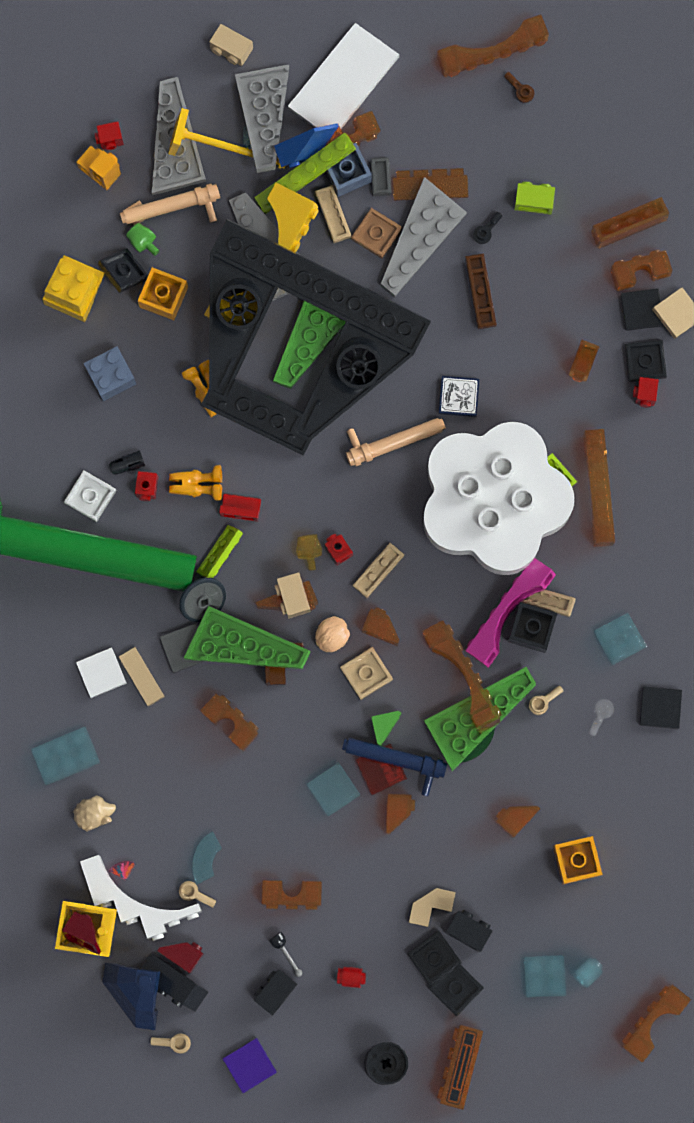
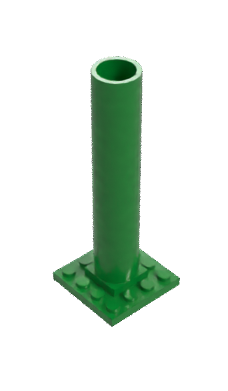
[0,498,197,591]

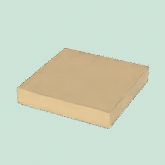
[652,288,694,339]
[340,647,393,700]

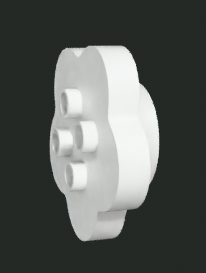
[423,422,574,575]

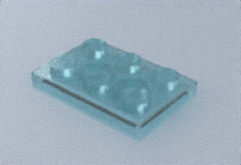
[31,727,100,786]

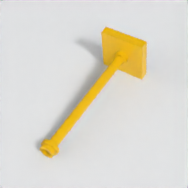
[168,108,285,169]

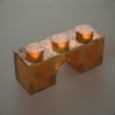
[326,111,381,146]
[610,250,673,291]
[200,694,259,752]
[262,880,322,910]

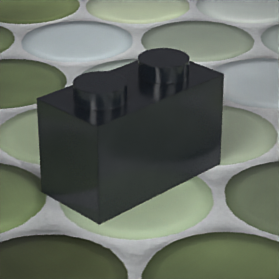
[254,970,298,1016]

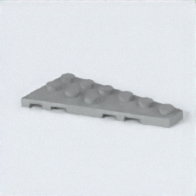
[235,64,289,173]
[152,77,206,195]
[380,177,467,297]
[229,193,300,301]

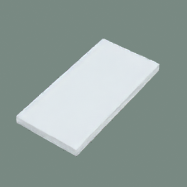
[288,23,399,141]

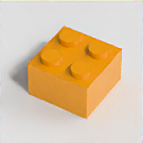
[138,267,188,321]
[553,836,603,885]

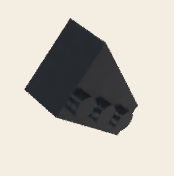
[140,953,208,1012]

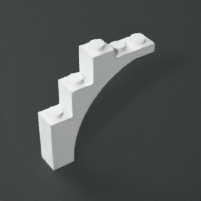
[80,855,202,941]

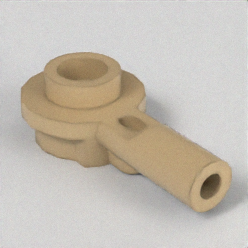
[529,685,564,715]
[179,881,216,908]
[151,1033,191,1053]

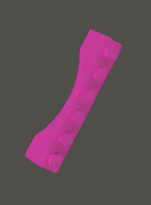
[466,558,556,668]

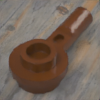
[504,72,535,103]

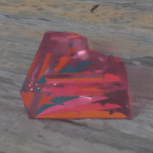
[109,861,136,881]

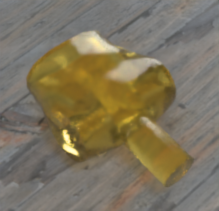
[297,534,322,571]

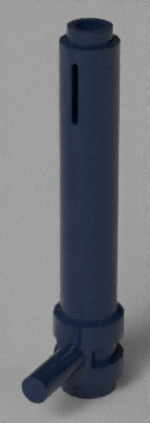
[342,738,447,796]

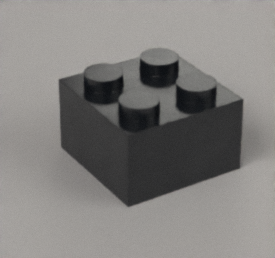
[508,602,557,653]
[445,910,492,953]

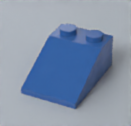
[274,123,339,168]

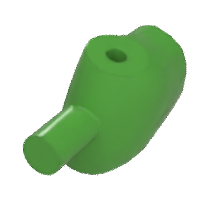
[126,223,159,256]

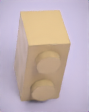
[209,24,253,66]
[275,572,311,619]

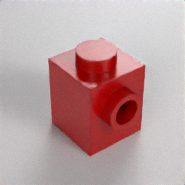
[94,121,124,150]
[633,377,659,408]
[135,471,158,502]

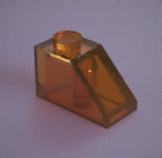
[362,608,399,646]
[386,794,415,835]
[496,806,540,838]

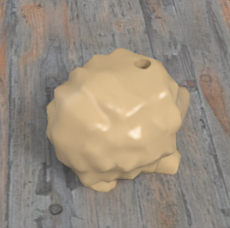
[73,795,116,832]

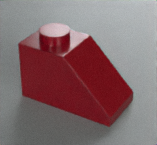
[62,911,101,955]
[157,942,204,974]

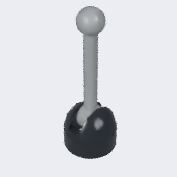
[269,932,302,977]

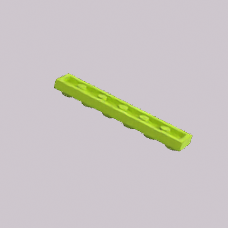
[255,133,356,214]

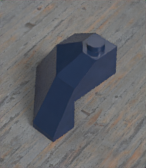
[102,963,160,1030]

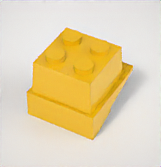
[42,255,105,322]
[55,901,117,957]

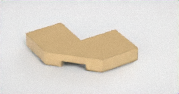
[409,888,456,927]

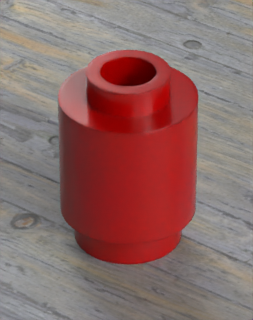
[337,967,366,988]

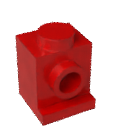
[325,534,353,566]

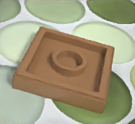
[351,208,403,259]

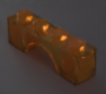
[622,984,691,1063]

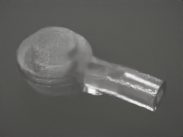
[588,699,614,737]

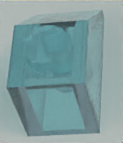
[571,957,603,988]

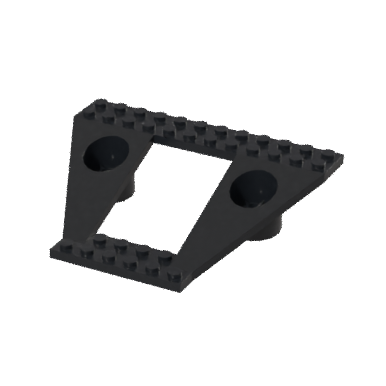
[201,219,431,456]

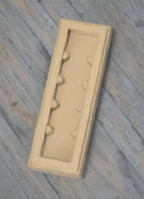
[315,185,351,243]
[522,590,576,617]

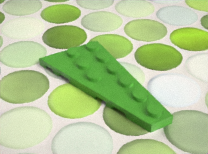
[273,301,346,389]

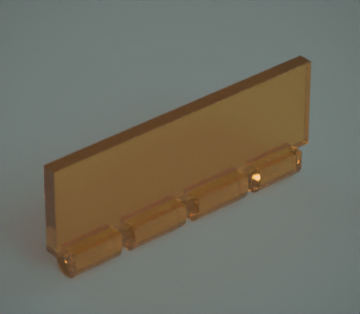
[393,168,468,201]

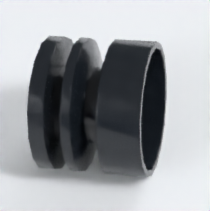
[364,1042,408,1085]

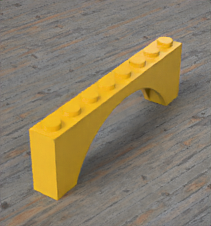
[204,182,318,321]

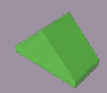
[371,711,401,746]

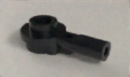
[473,212,502,244]

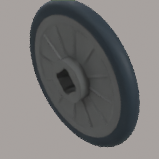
[179,578,226,622]

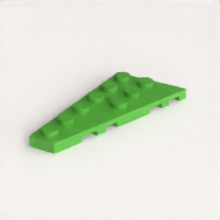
[184,606,311,669]
[424,667,536,771]

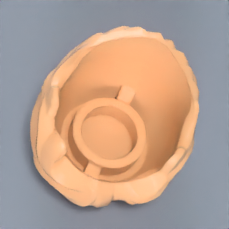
[315,616,350,652]

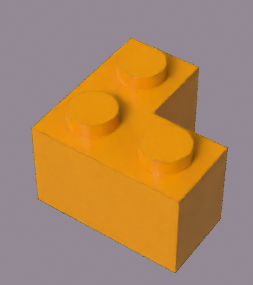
[76,146,121,190]

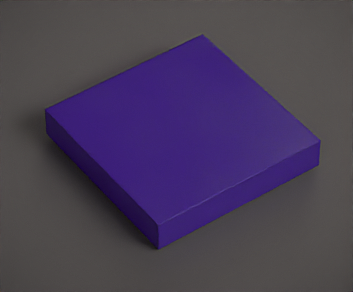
[223,1038,277,1093]

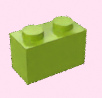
[514,182,555,215]

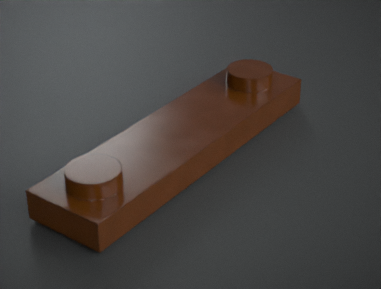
[465,253,497,330]

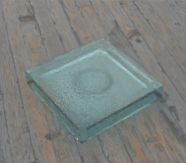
[306,762,360,817]

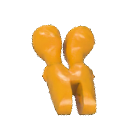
[181,360,217,417]
[169,465,222,501]

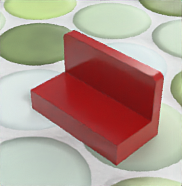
[219,494,261,522]

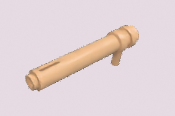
[120,183,220,224]
[346,418,446,466]

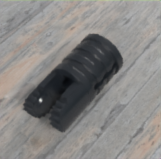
[109,450,145,475]

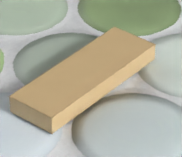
[353,543,404,598]
[119,647,165,707]

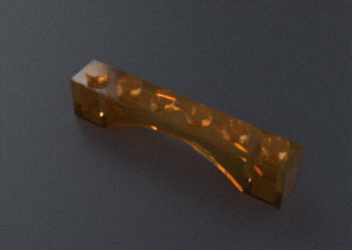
[437,14,549,77]
[583,429,615,547]
[423,620,502,734]

